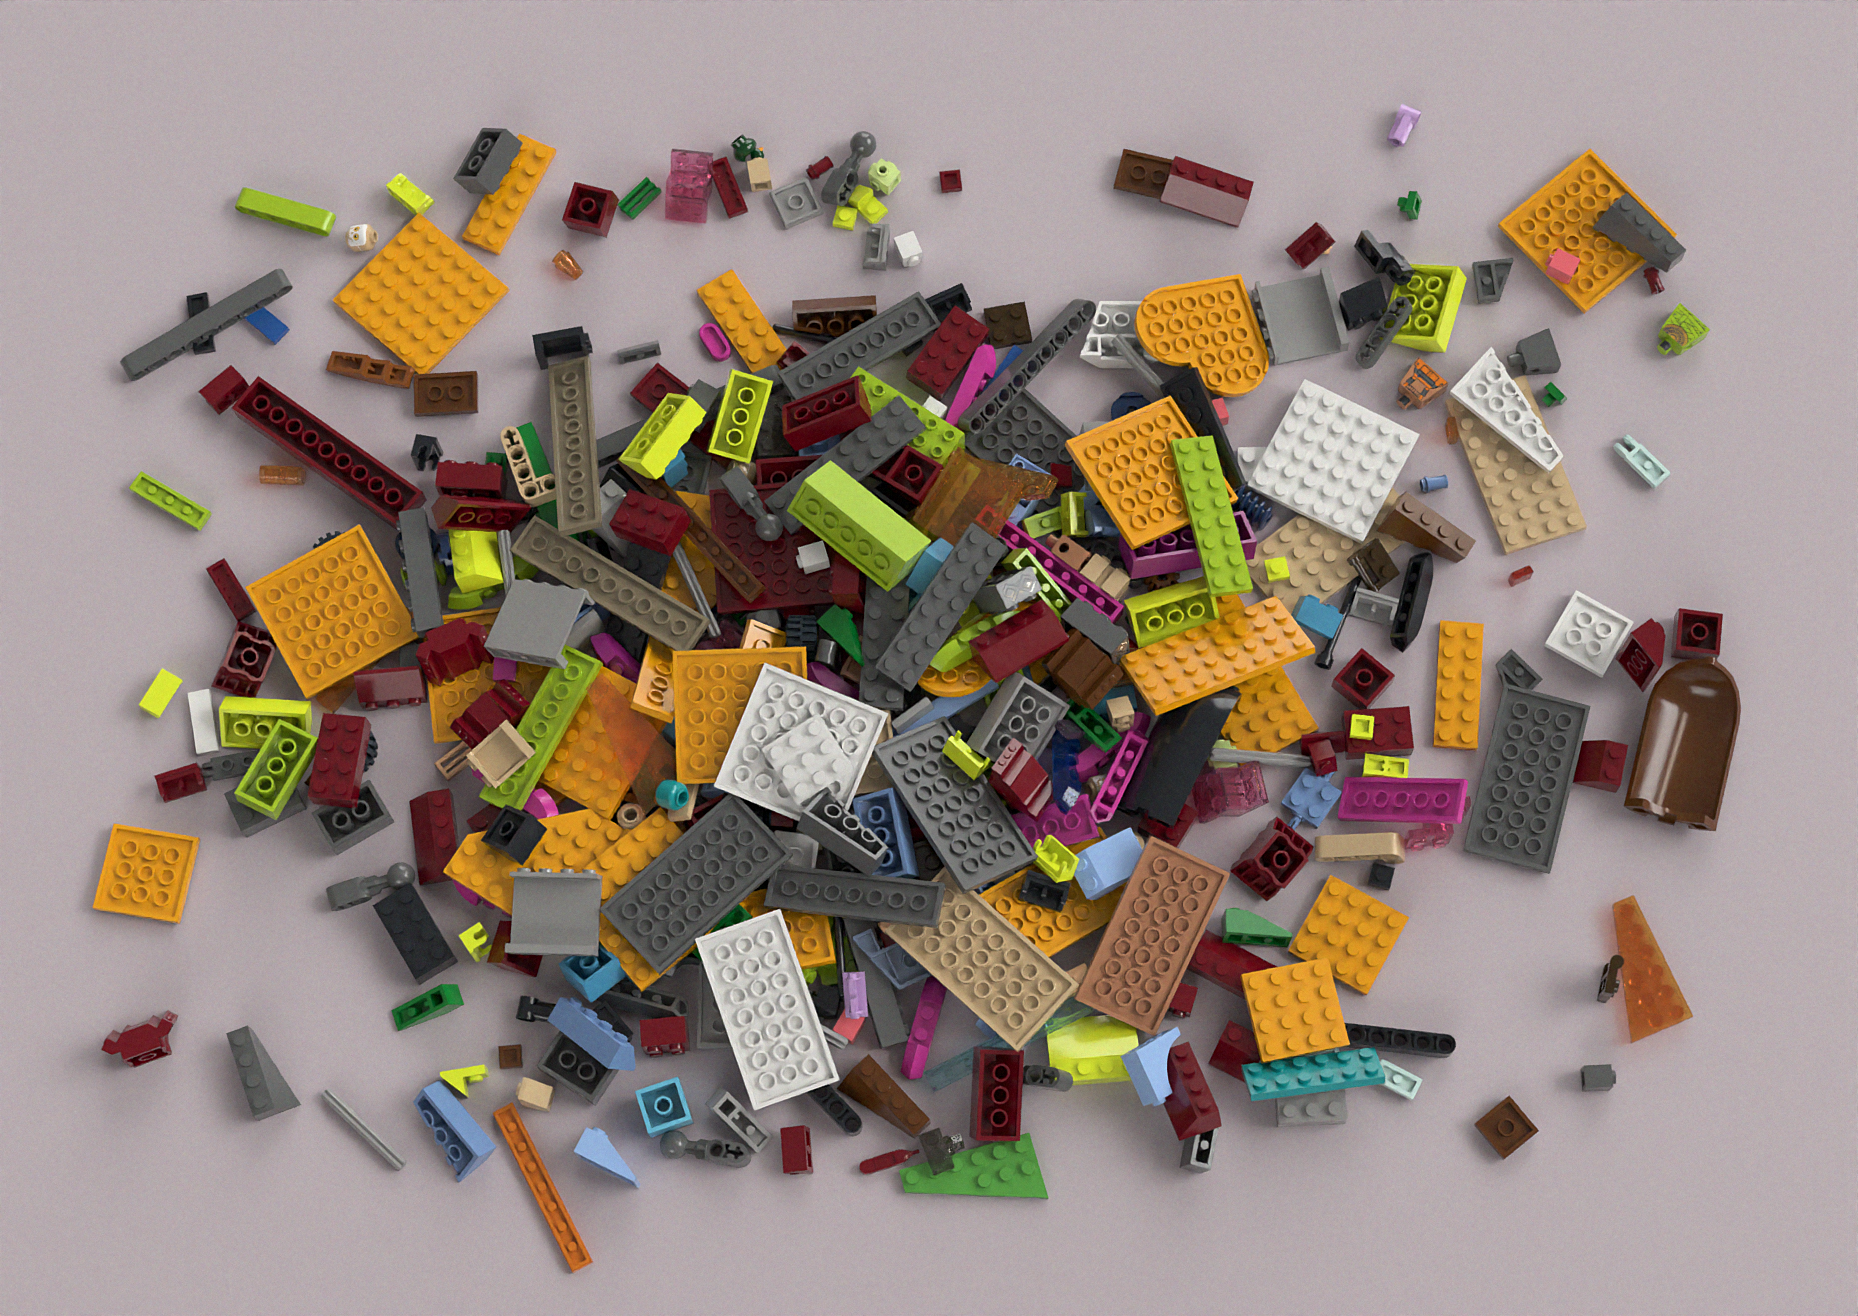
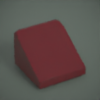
[1050,463,1072,488]

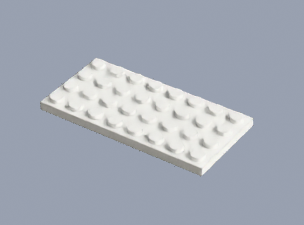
[695,909,840,1110]

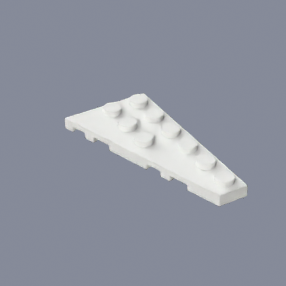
[1450,347,1563,474]

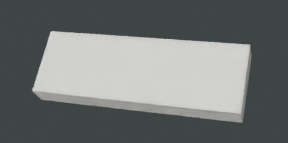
[188,689,220,756]

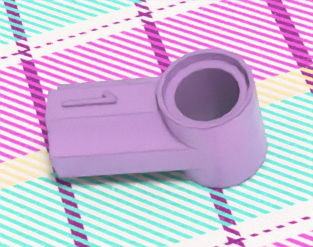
[1387,104,1421,147]

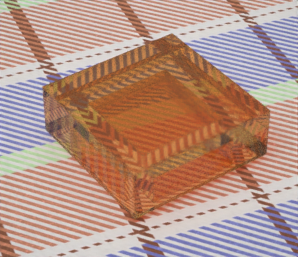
[1445,416,1459,445]

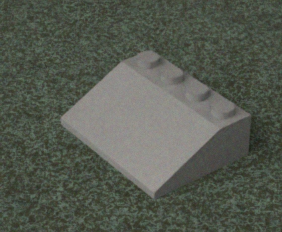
[966,672,1070,762]

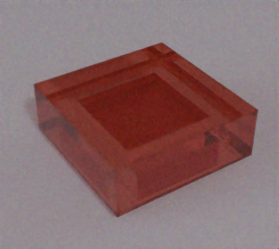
[1508,565,1534,587]

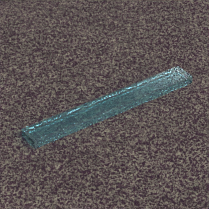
[923,996,1094,1092]

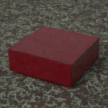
[939,169,962,193]

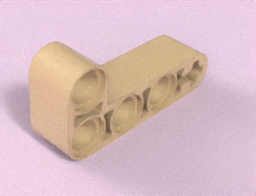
[500,426,556,507]
[1315,832,1405,864]

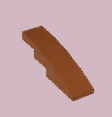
[326,351,415,389]

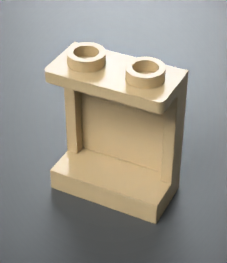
[466,720,536,788]

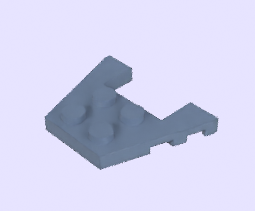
[852,929,932,990]

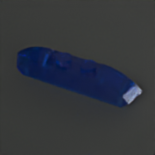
[1052,726,1082,815]

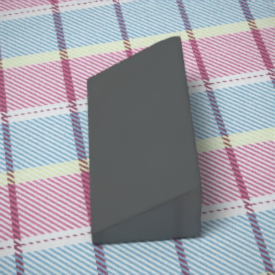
[617,340,661,364]

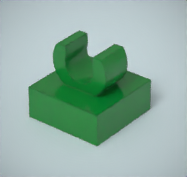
[1397,191,1422,220]
[1542,381,1567,407]
[485,452,508,475]

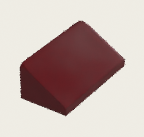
[1299,730,1345,756]

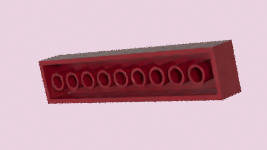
[232,376,427,531]

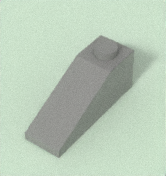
[705,1087,773,1153]

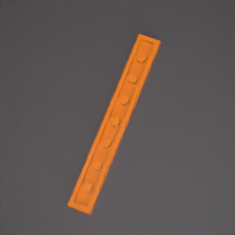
[493,1102,593,1273]

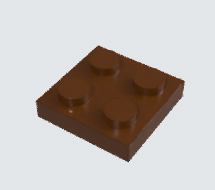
[1474,1096,1539,1160]

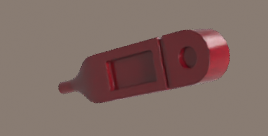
[859,1149,920,1175]

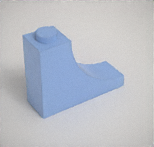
[1121,1027,1181,1106]

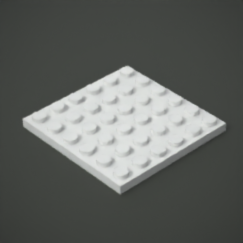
[1247,379,1420,544]
[714,663,888,821]

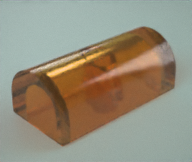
[259,465,306,486]

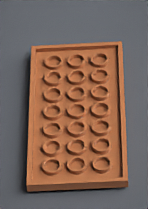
[1074,835,1230,1036]

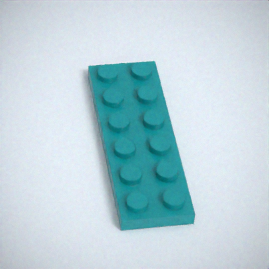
[1242,1047,1385,1101]

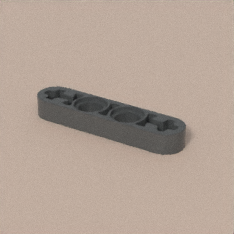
[1356,296,1413,369]

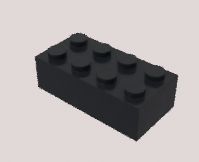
[372,883,458,984]

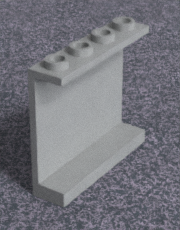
[1252,267,1350,366]
[484,579,595,669]
[505,868,602,957]

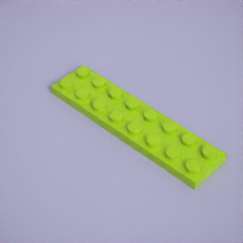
[1170,436,1253,598]
[479,645,603,810]

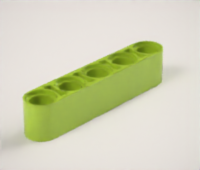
[235,187,336,237]

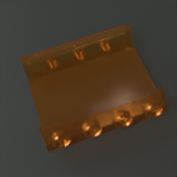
[912,446,1027,546]

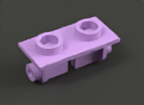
[842,971,868,1019]

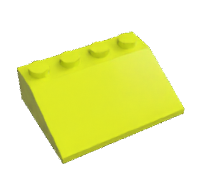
[1379,264,1467,353]
[1045,1015,1138,1086]

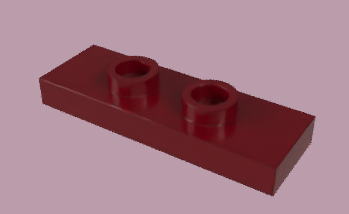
[707,157,748,219]
[206,558,257,621]

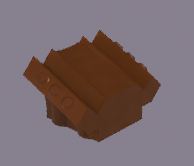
[1041,628,1124,710]

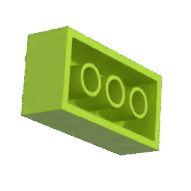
[234,719,318,820]

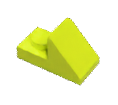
[848,184,888,224]
[440,1064,489,1098]

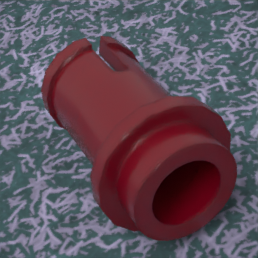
[806,156,834,180]
[1643,266,1665,295]

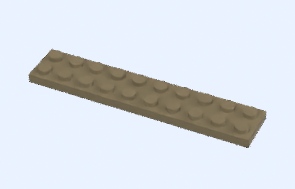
[548,355,602,537]
[510,515,711,651]

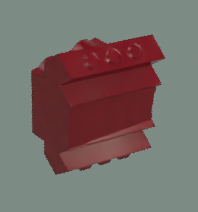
[415,617,494,687]
[211,621,277,698]
[449,679,530,750]
[987,738,1059,822]
[1230,817,1314,901]
[101,1010,179,1068]

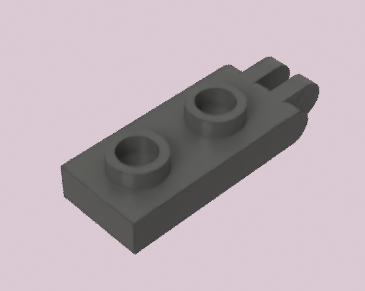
[202,750,259,781]

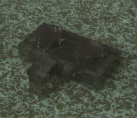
[918,1128,965,1175]

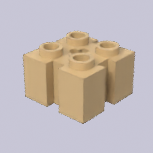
[1080,553,1130,603]

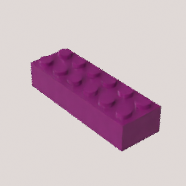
[1118,511,1257,579]

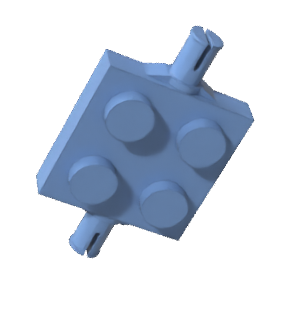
[1281,767,1342,831]

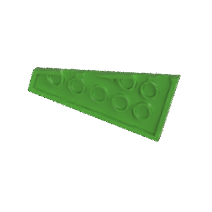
[899,1133,1049,1199]

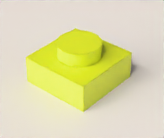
[833,205,858,231]
[1264,556,1290,583]
[1349,714,1374,740]

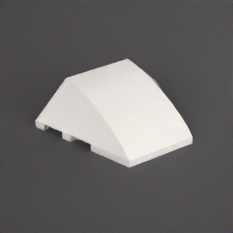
[1080,301,1158,368]

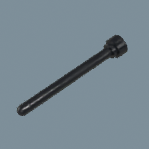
[772,324,837,344]
[1314,575,1361,670]
[833,916,846,998]

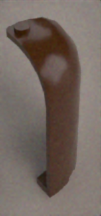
[1624,656,1741,831]

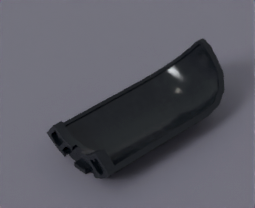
[1116,685,1242,830]

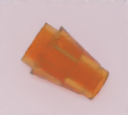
[552,250,584,280]

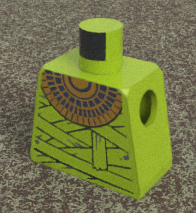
[1657,303,1710,355]

